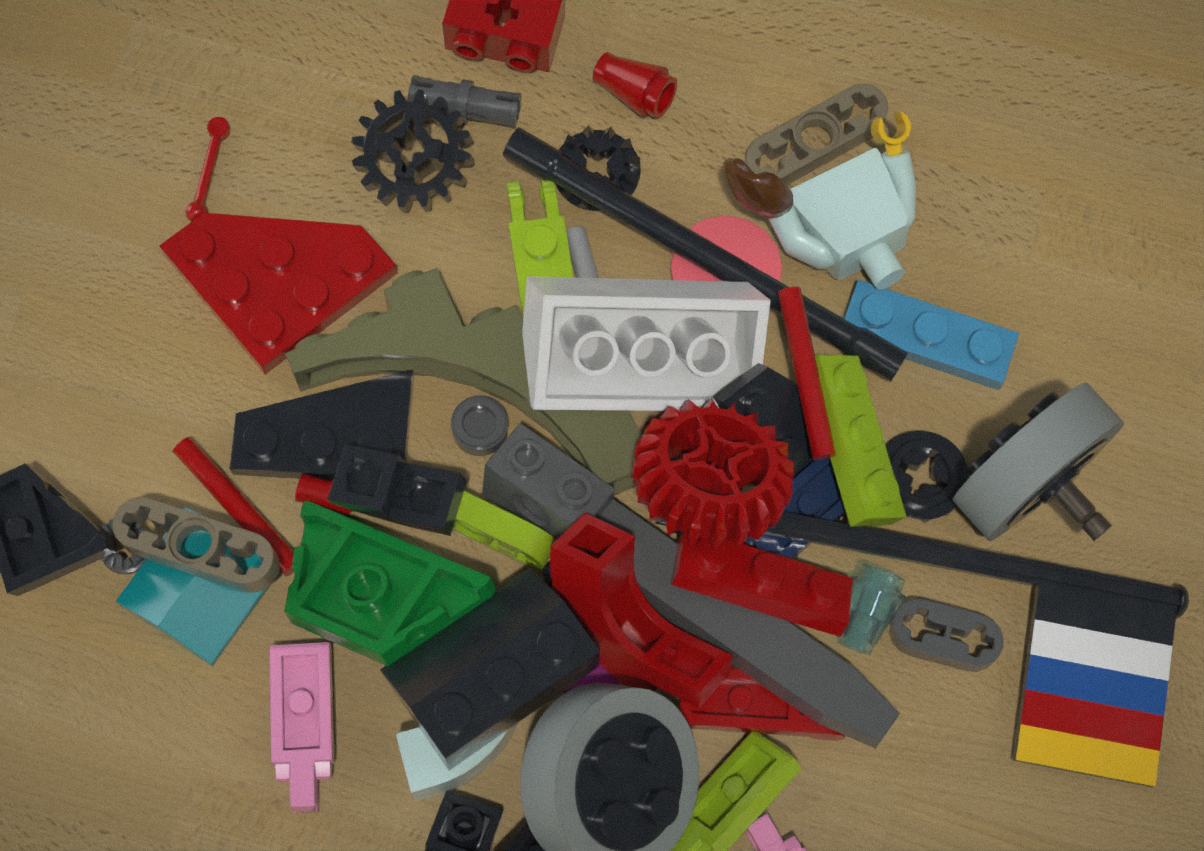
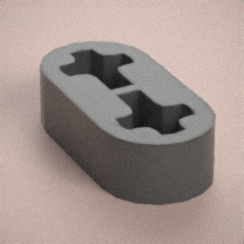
[889,599,1003,672]

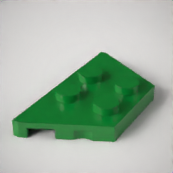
[284,500,497,667]

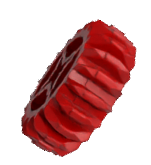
[631,398,794,550]

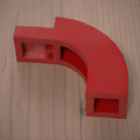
[550,513,733,708]

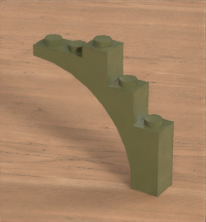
[285,268,642,496]

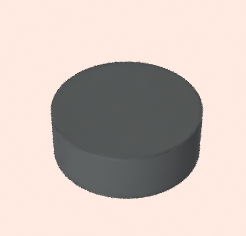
[451,396,509,456]

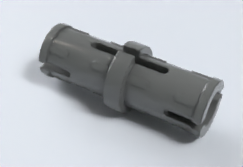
[407,75,522,128]

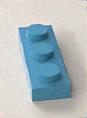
[845,280,1019,390]

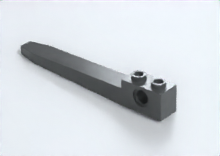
[482,423,900,749]

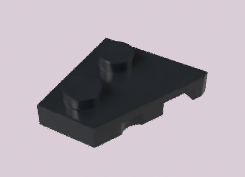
[0,463,117,596]

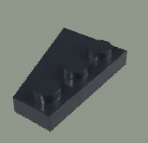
[230,369,414,481]

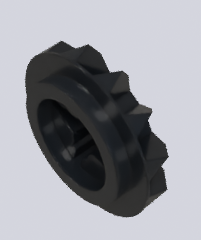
[556,125,641,211]
[886,431,969,523]

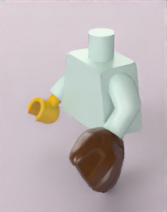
[723,111,916,290]

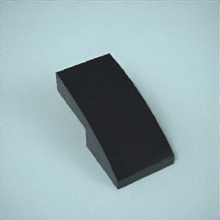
[327,445,467,536]

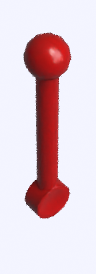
[185,117,230,222]

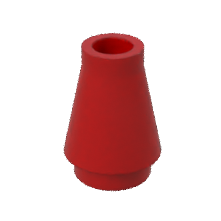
[592,52,677,118]

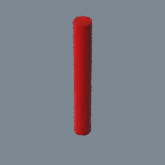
[778,286,836,460]
[173,437,294,577]

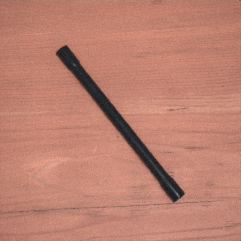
[503,127,908,382]

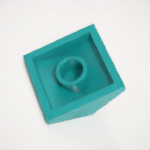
[116,507,281,667]

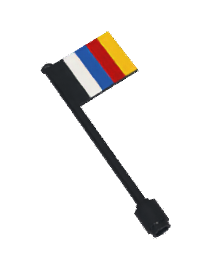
[655,512,1189,787]

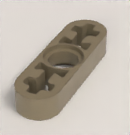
[745,84,888,185]
[112,497,280,593]

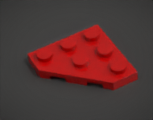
[159,212,398,375]

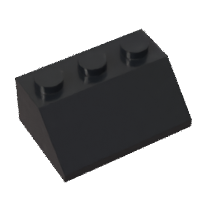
[380,568,600,770]

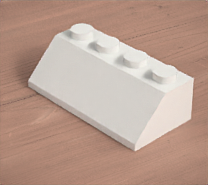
[522,276,771,411]

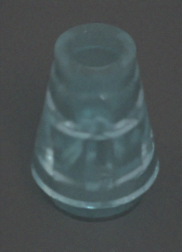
[837,564,906,656]

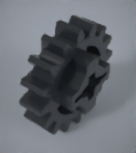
[351,89,474,213]

